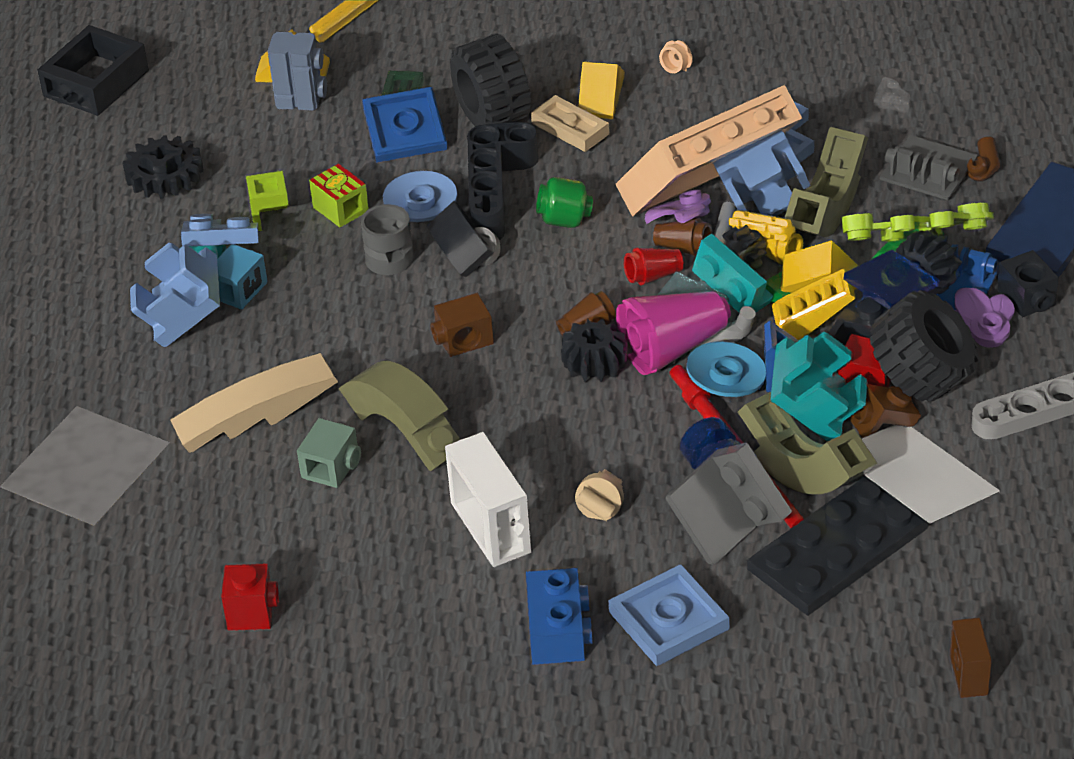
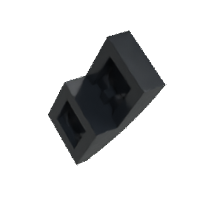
[427,201,494,277]

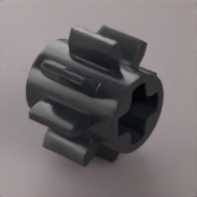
[722,225,767,271]

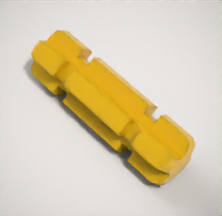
[729,210,795,242]

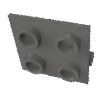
[879,135,978,200]

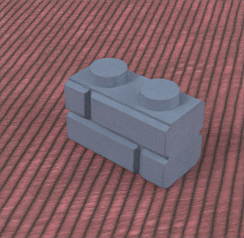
[268,32,327,110]

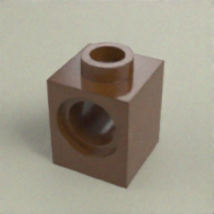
[430,292,494,357]

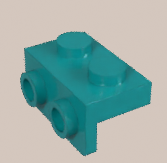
[692,234,773,313]

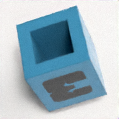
[217,244,267,309]

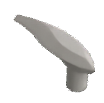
[690,306,756,352]

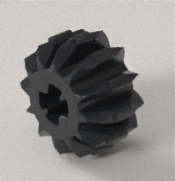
[893,229,962,295]
[561,318,628,383]

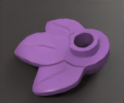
[645,190,711,224]
[955,288,1015,347]

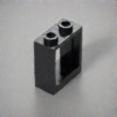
[37,25,149,116]

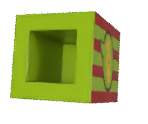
[309,164,369,227]

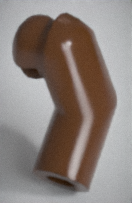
[967,136,1000,182]

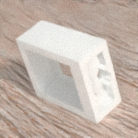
[445,432,531,567]

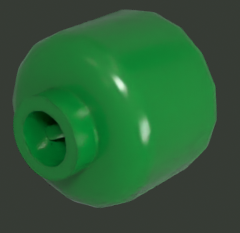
[536,177,593,228]

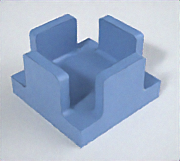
[713,130,810,216]
[130,243,220,347]

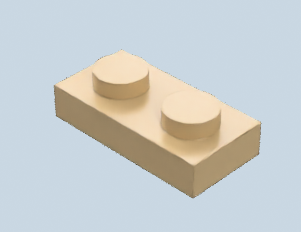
[531,95,609,152]

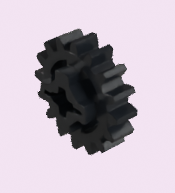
[123,135,204,199]

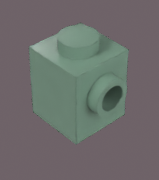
[297,418,361,488]

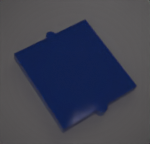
[843,250,939,309]

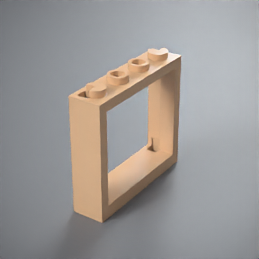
[615,85,802,217]

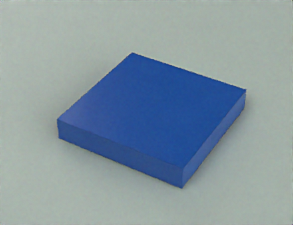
[362,87,447,163]

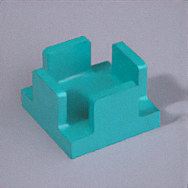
[770,332,867,442]

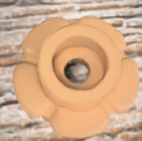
[659,40,693,73]

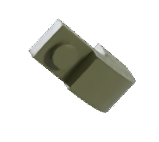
[785,127,868,238]
[339,361,461,471]
[738,392,877,494]

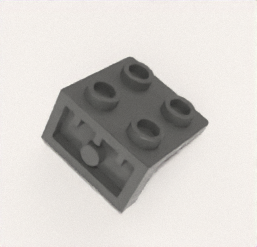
[666,443,792,564]

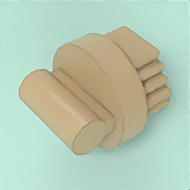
[575,469,624,521]

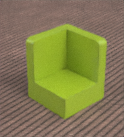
[246,171,288,231]

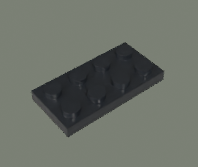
[747,476,928,616]

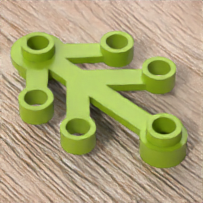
[842,203,994,242]

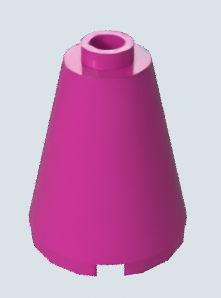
[616,291,731,375]

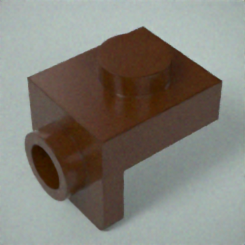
[848,384,921,438]

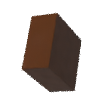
[950,618,991,698]

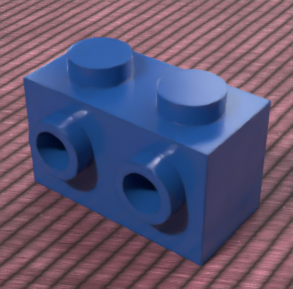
[526,568,592,665]

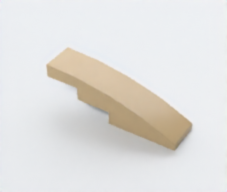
[170,353,338,453]

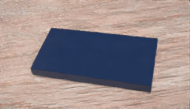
[986,162,1074,277]

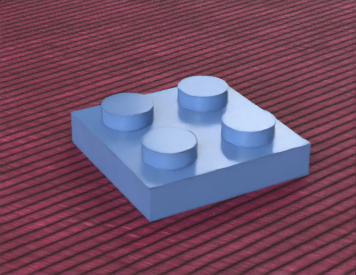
[608,564,730,666]

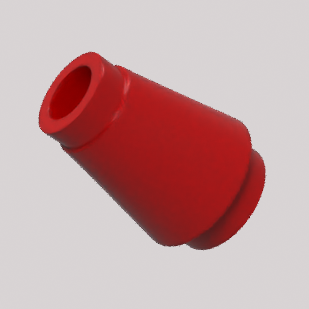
[624,248,684,286]

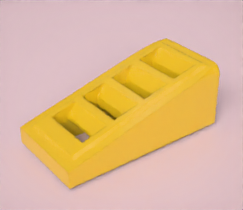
[772,268,855,340]

